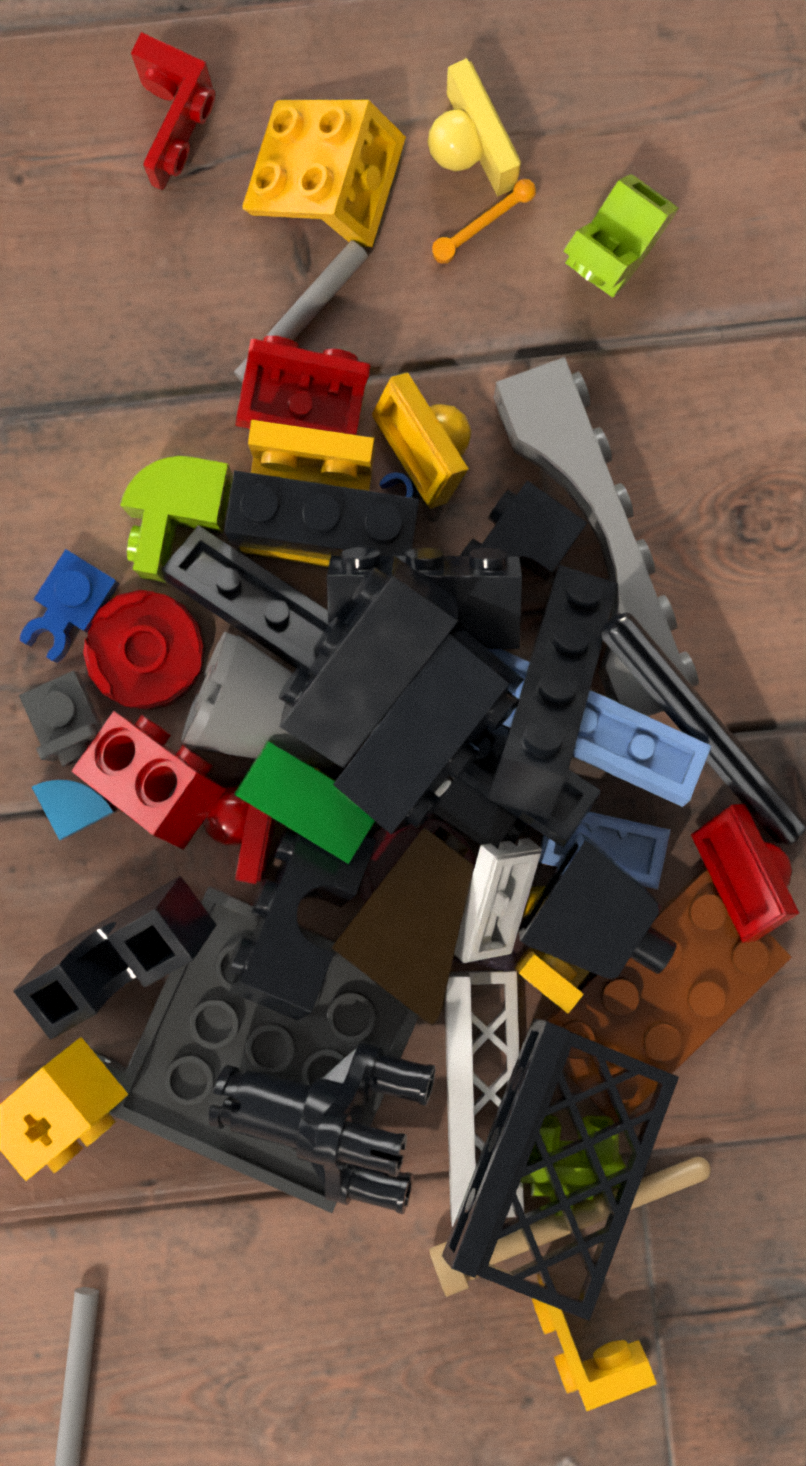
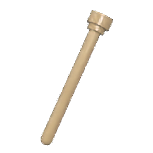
[429,1157,711,1297]

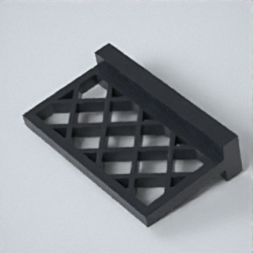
[442,1018,679,1321]

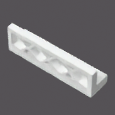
[444,970,524,1227]

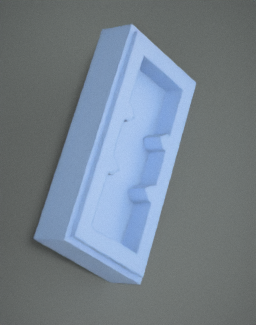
[538,812,671,889]

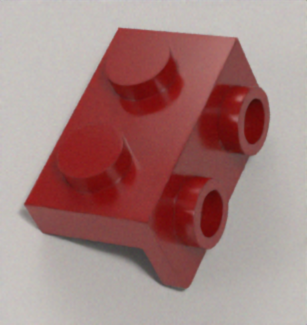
[235,336,371,435]

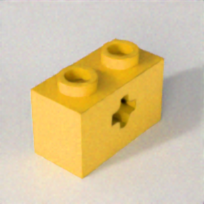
[0,1037,129,1181]

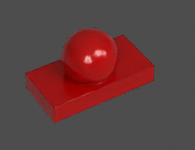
[202,786,276,884]
[691,804,800,943]

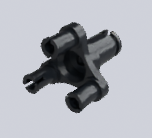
[209,1043,436,1215]

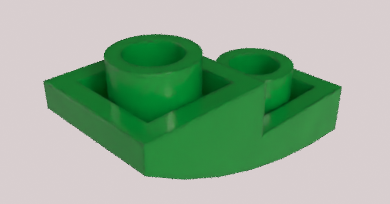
[234,741,375,864]

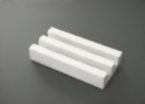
[454,838,542,963]

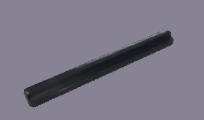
[600,612,806,845]

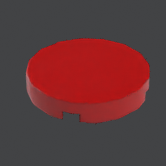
[83,590,206,710]

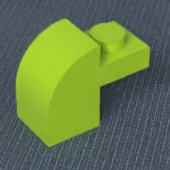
[563,174,679,298]
[120,456,233,583]

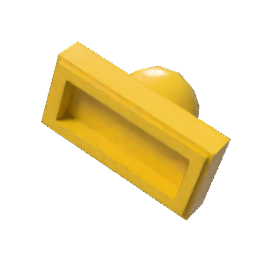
[372,372,472,509]

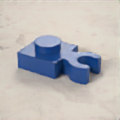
[20,549,120,663]

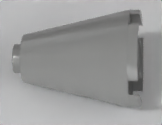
[181,632,334,769]

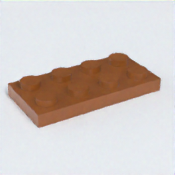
[545,868,792,1123]

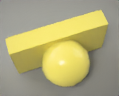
[427,58,521,197]

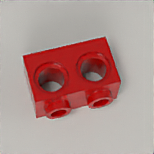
[71,711,226,850]

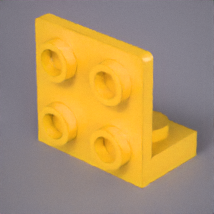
[242,100,406,248]
[239,420,375,567]

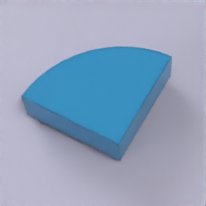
[32,780,117,840]

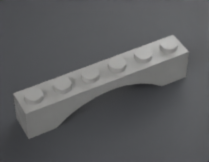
[493,357,699,717]

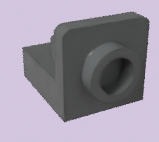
[19,670,103,767]

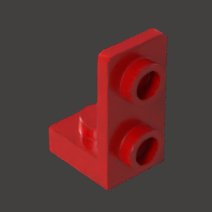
[131,32,216,191]

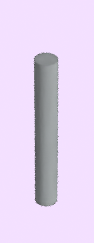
[233,240,368,383]
[55,1287,99,1466]

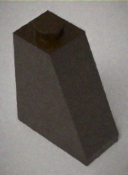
[331,827,474,1026]

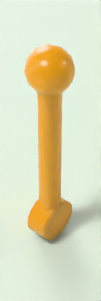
[432,179,536,264]

